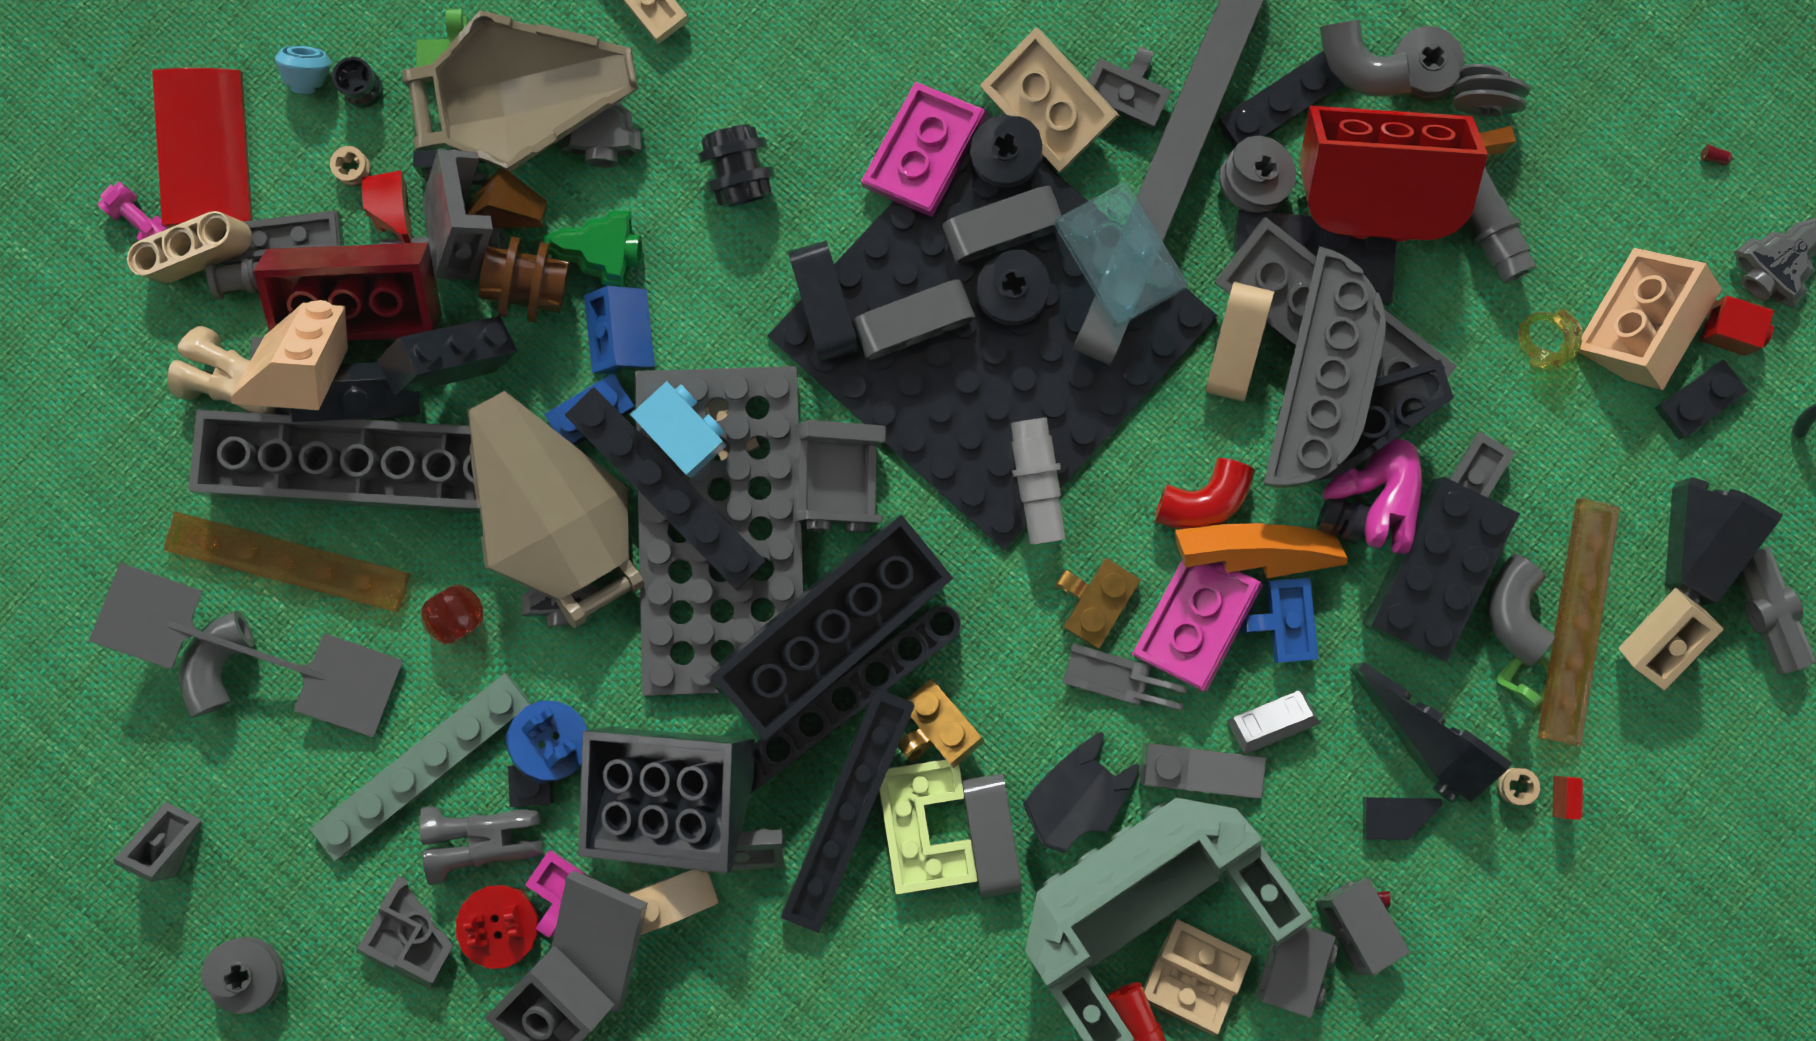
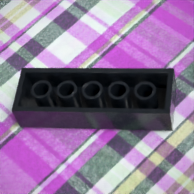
[705,514,953,741]

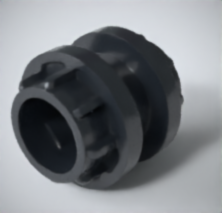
[697,124,775,207]

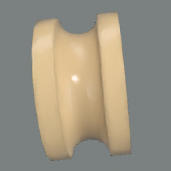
[330,146,371,186]
[1497,768,1540,805]

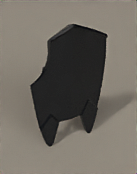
[1023,732,1139,853]

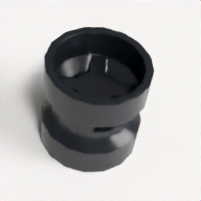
[332,56,383,108]
[1316,498,1370,545]

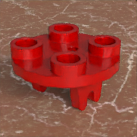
[456,885,539,969]

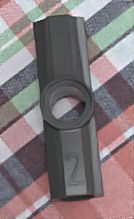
[1738,546,1816,674]

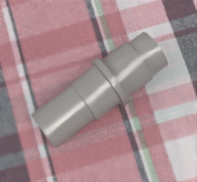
[1011,417,1066,544]

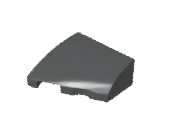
[356,875,453,990]

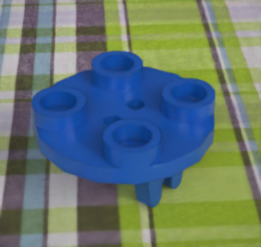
[506,701,588,783]

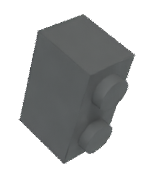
[1255,926,1337,1018]

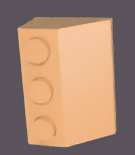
[1575,248,1722,390]
[231,300,348,410]

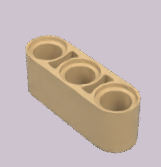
[127,211,252,284]
[1205,282,1274,402]

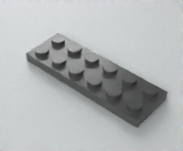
[1213,217,1457,379]

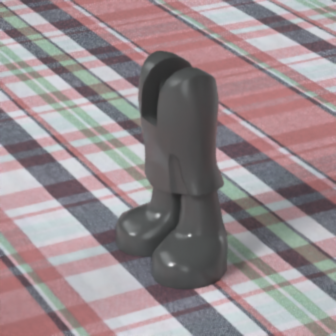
[420,806,543,885]

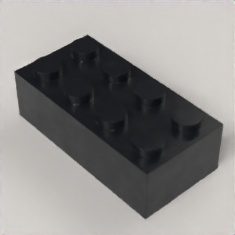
[1362,477,1520,662]

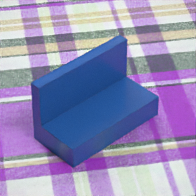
[584,286,655,374]

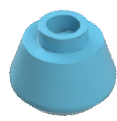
[275,46,332,94]

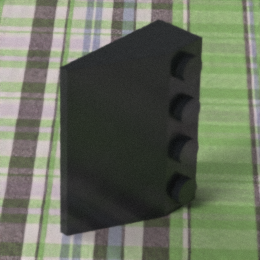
[578,727,755,873]

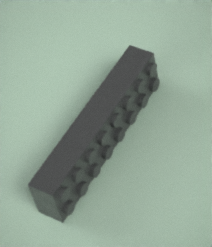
[189,410,480,513]

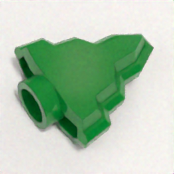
[544,211,642,287]

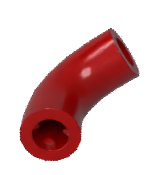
[1154,458,1255,529]

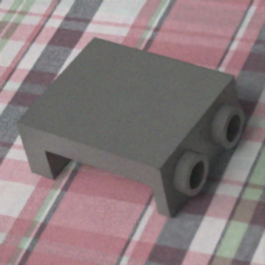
[422,149,493,280]
[793,420,886,533]

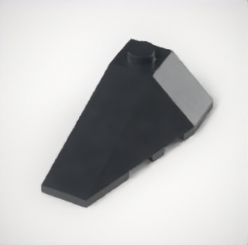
[1277,359,1454,486]

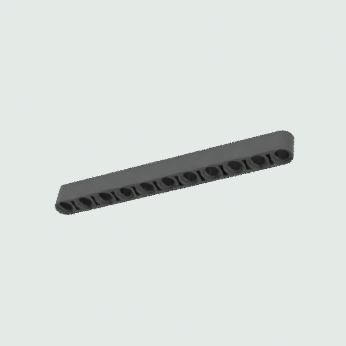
[1072,0,1263,365]

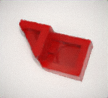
[362,170,411,243]

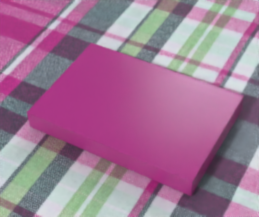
[861,82,987,217]
[1132,560,1263,693]

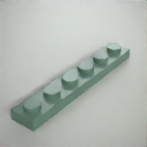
[310,673,532,861]

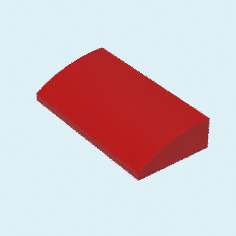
[152,68,253,229]

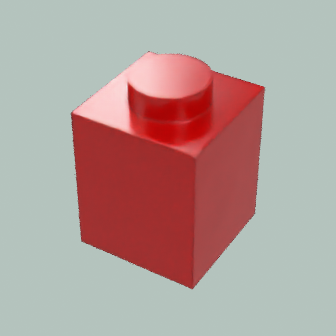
[1699,295,1774,356]

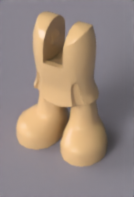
[168,326,277,414]

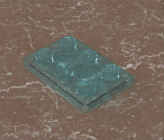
[1054,181,1188,328]

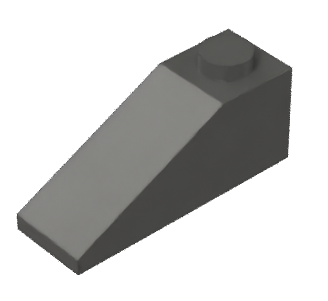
[1139,743,1266,799]

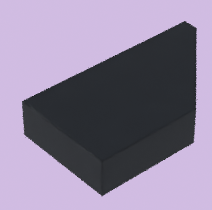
[1363,797,1442,840]

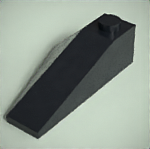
[1350,662,1512,803]

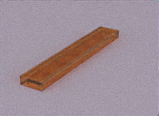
[1537,498,1620,746]
[163,511,411,613]

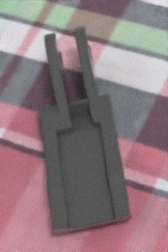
[1062,643,1188,711]

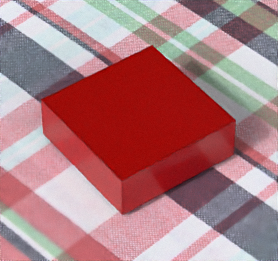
[1552,776,1583,820]

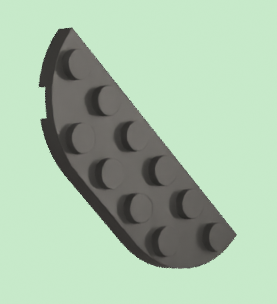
[1263,247,1386,488]

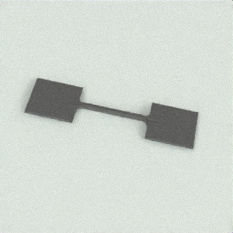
[89,563,403,737]

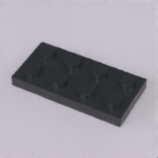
[1233,210,1397,306]

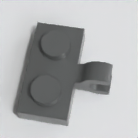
[1088,46,1171,130]

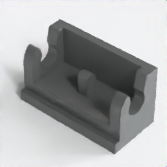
[1316,878,1410,976]

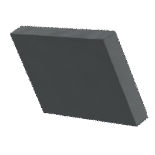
[551,871,648,1012]

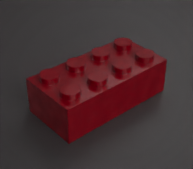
[253,242,443,341]

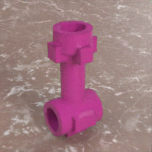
[97,181,167,241]

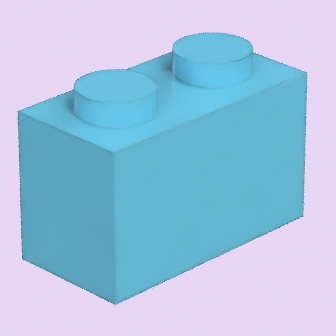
[630,381,727,479]

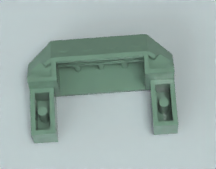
[1025,798,1313,1041]

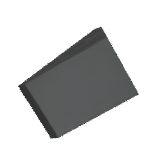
[114,802,201,882]

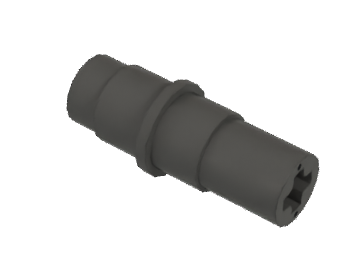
[1468,167,1537,284]

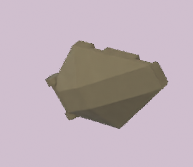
[402,10,639,172]
[466,391,645,628]

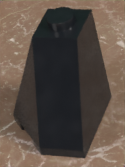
[1665,477,1783,606]

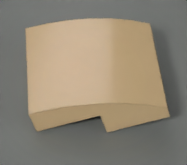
[1143,919,1252,1036]

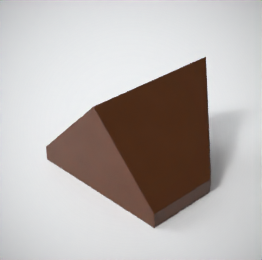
[465,167,547,228]

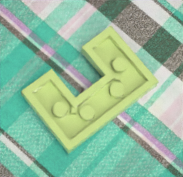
[880,759,978,894]

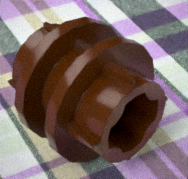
[478,237,569,323]

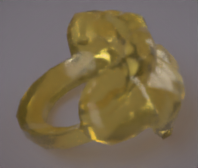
[1518,309,1583,370]

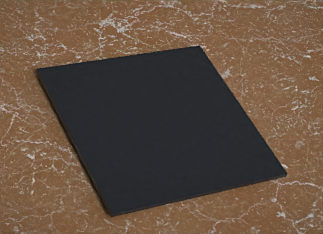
[767,107,1218,551]

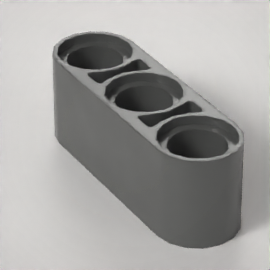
[942,186,1065,264]
[852,280,976,360]
[962,773,1022,899]

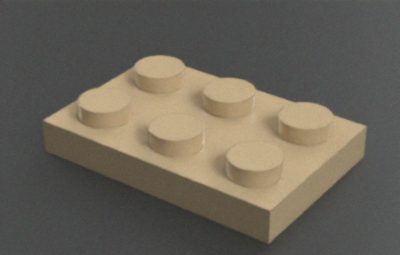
[980,28,1120,172]

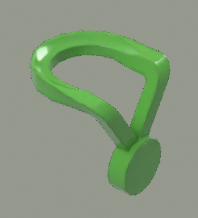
[1497,656,1556,712]

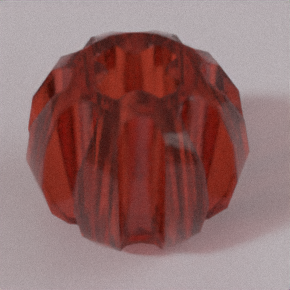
[421,585,483,644]

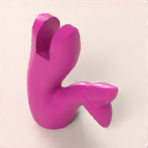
[1323,439,1422,554]

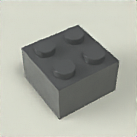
[485,946,615,1041]

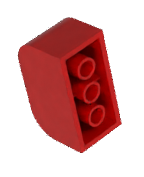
[1299,106,1488,242]

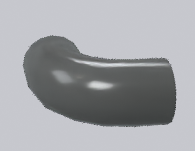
[1320,19,1412,97]
[1488,553,1555,668]
[178,610,254,718]

